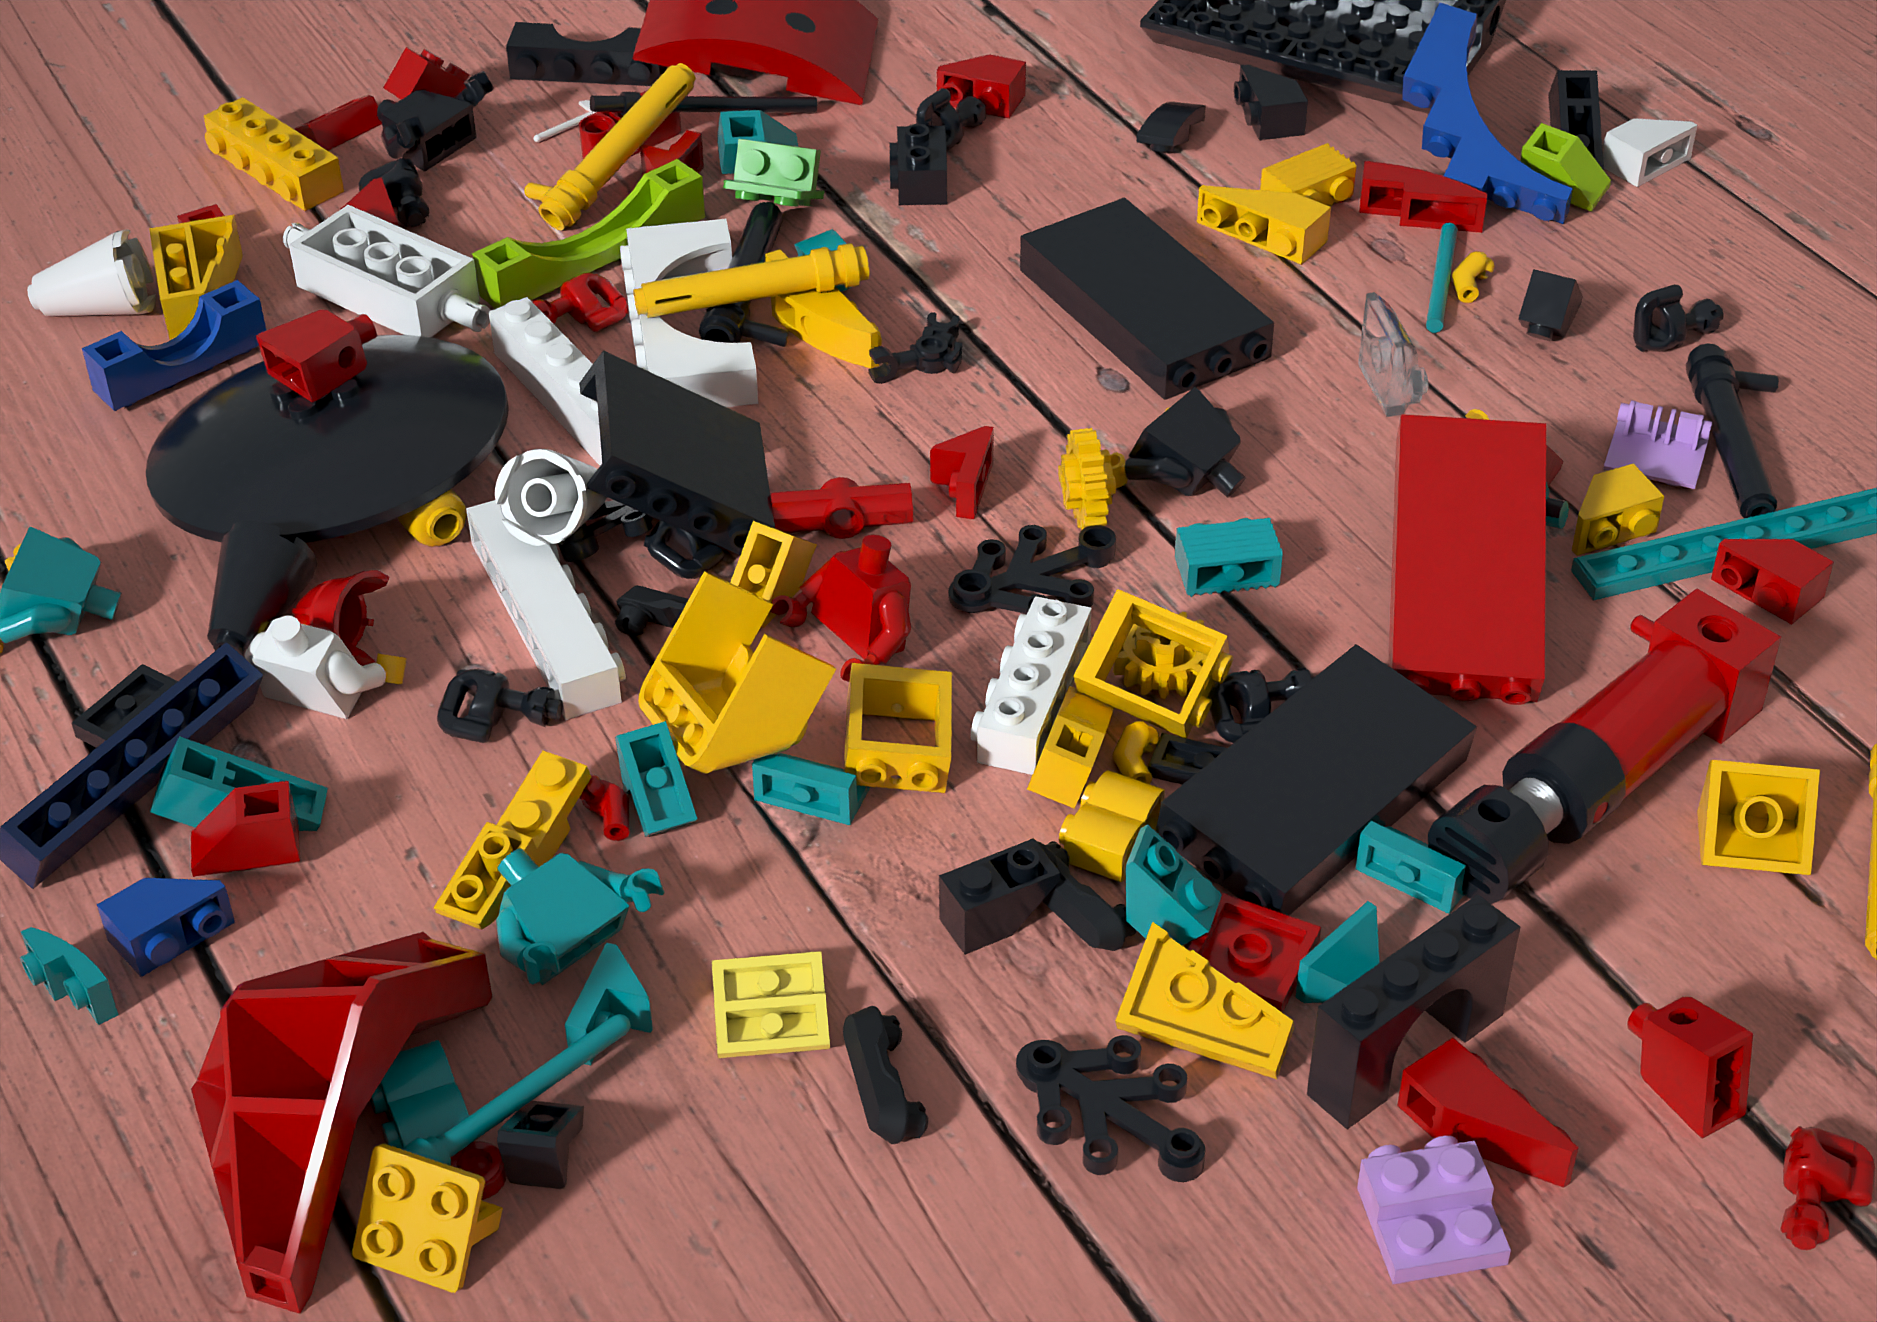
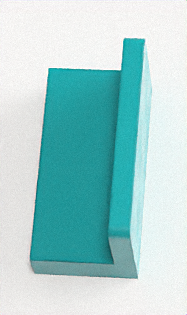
[752,753,870,825]
[1355,821,1466,914]

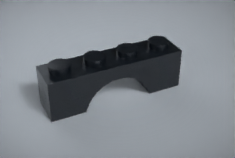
[506,22,667,86]

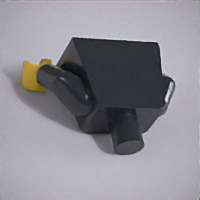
[1111,387,1246,498]

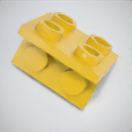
[352,1143,503,1293]

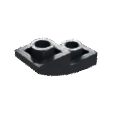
[1136,101,1206,152]

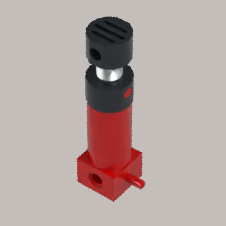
[1428,588,1781,904]

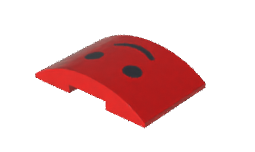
[633,0,878,106]

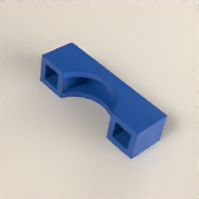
[82,280,266,411]

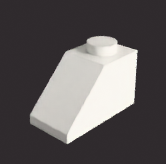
[1603,118,1697,187]

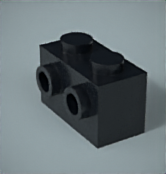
[889,124,947,205]

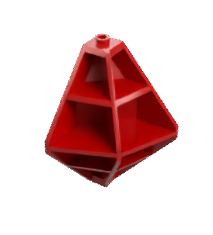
[191,931,493,1314]

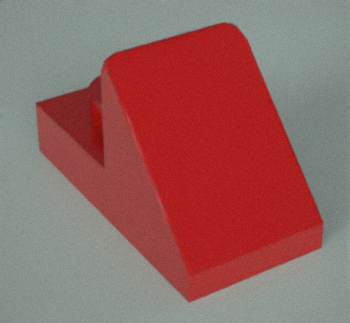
[640,130,704,175]
[930,426,994,520]

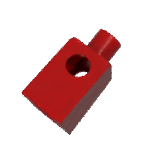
[256,309,377,403]
[1627,997,1753,1139]

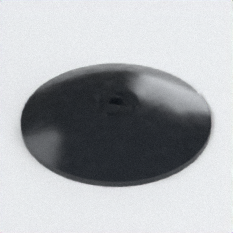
[146,335,509,544]

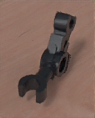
[868,312,962,384]

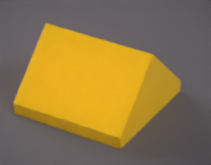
[1697,760,1820,875]

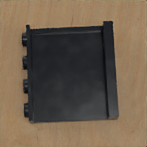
[579,350,775,555]

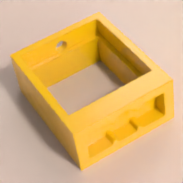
[1073,589,1234,738]
[844,663,952,793]

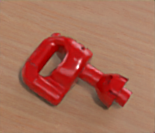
[532,272,629,332]
[1780,1126,1875,1250]

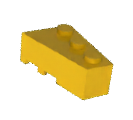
[149,215,243,340]

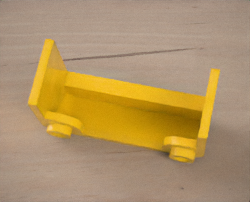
[638,571,836,774]

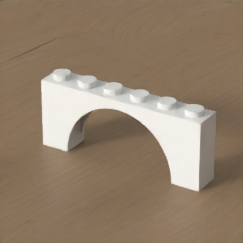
[620,219,758,407]

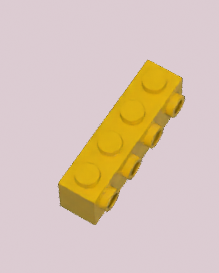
[203,97,344,211]

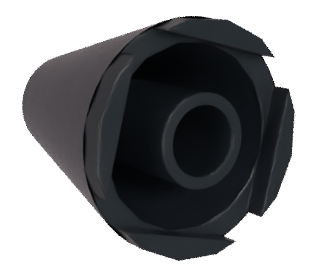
[207,521,317,657]

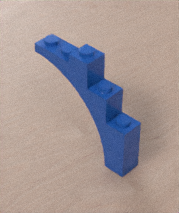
[1402,3,1573,224]

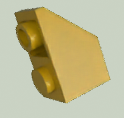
[1572,463,1664,556]

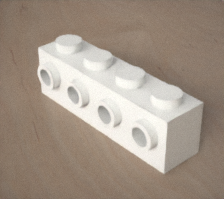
[971,596,1092,775]

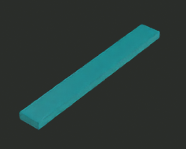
[1571,488,1877,601]

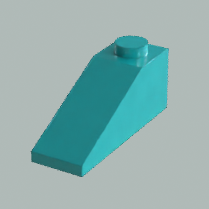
[150,736,328,831]

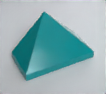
[1295,901,1380,1003]

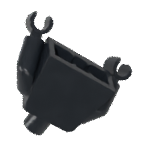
[377,71,494,172]

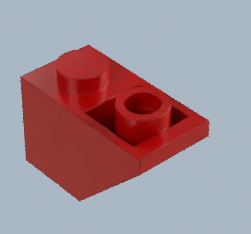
[383,47,470,100]
[937,54,1026,119]
[1711,539,1834,625]
[191,781,300,877]

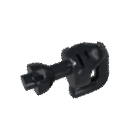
[916,88,986,151]
[359,158,430,227]
[1633,284,1724,352]
[644,520,724,579]
[437,668,563,743]
[1207,668,1316,743]

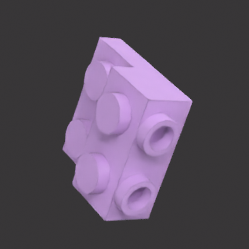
[1357,1136,1511,1284]

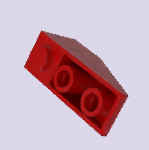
[1397,1037,1578,1188]

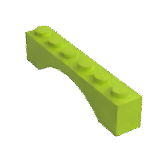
[472,159,705,309]

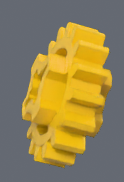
[1058,428,1116,530]
[1113,609,1208,698]

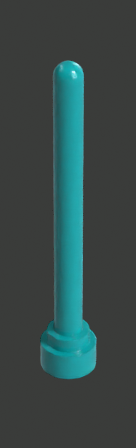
[402,1014,631,1165]

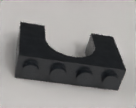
[1306,894,1520,1130]

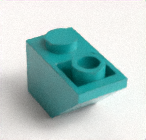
[717,110,799,174]
[1126,824,1222,945]

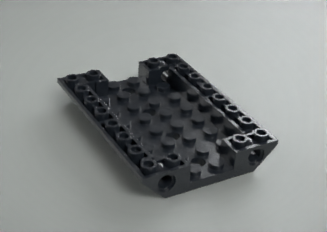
[1140,0,1506,114]

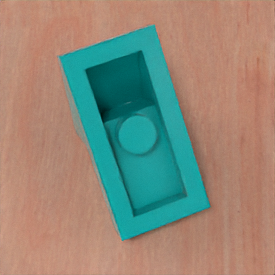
[615,721,697,837]
[565,942,653,1066]

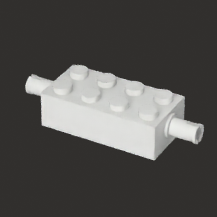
[283,205,490,338]

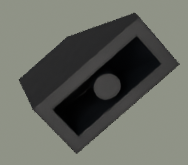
[1518,269,1583,341]

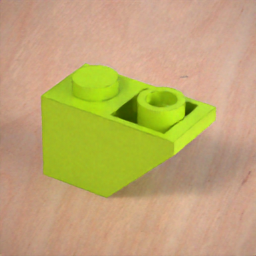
[1521,123,1611,212]

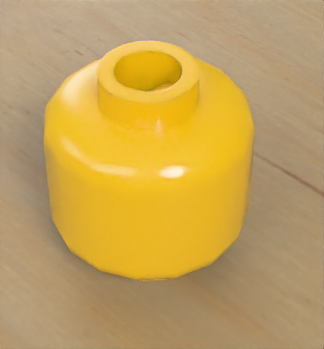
[398,489,467,547]

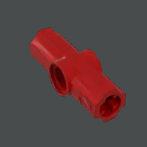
[770,477,913,539]

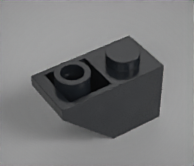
[1234,64,1308,141]
[939,838,1060,955]

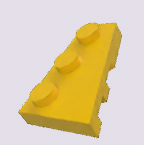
[1115,921,1294,1079]

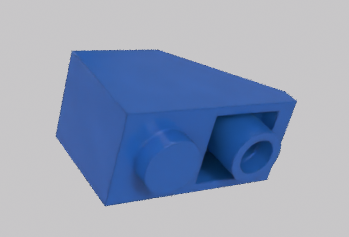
[97,878,235,977]

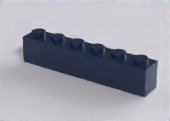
[0,642,263,889]

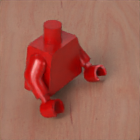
[770,534,911,682]

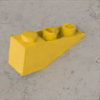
[1197,185,1331,265]
[1027,686,1114,809]

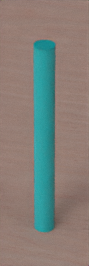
[1426,223,1458,333]

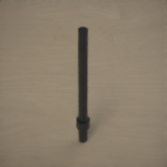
[590,92,818,116]

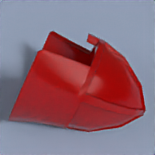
[292,570,390,666]

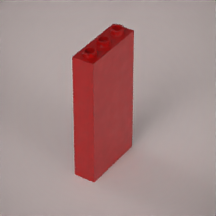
[1388,414,1546,705]

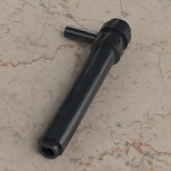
[699,202,789,347]
[1686,343,1779,518]

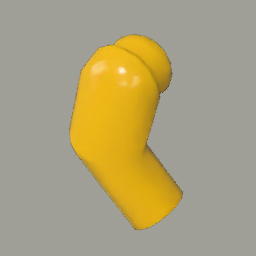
[1452,251,1494,303]
[1113,721,1159,784]

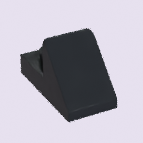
[497,1101,584,1189]

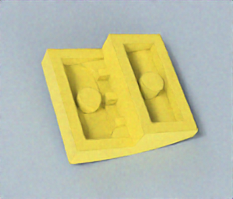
[712,951,830,1058]

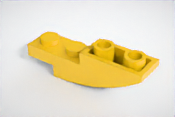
[765,249,882,368]
[433,750,591,930]

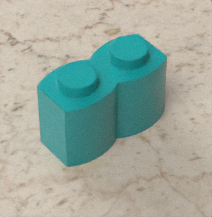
[370,1040,469,1149]

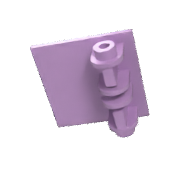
[1603,400,1712,489]

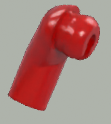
[579,774,629,841]

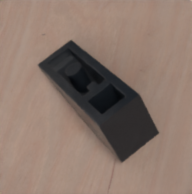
[1548,70,1604,170]

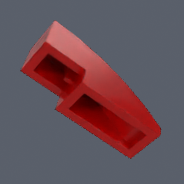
[1359,161,1487,233]

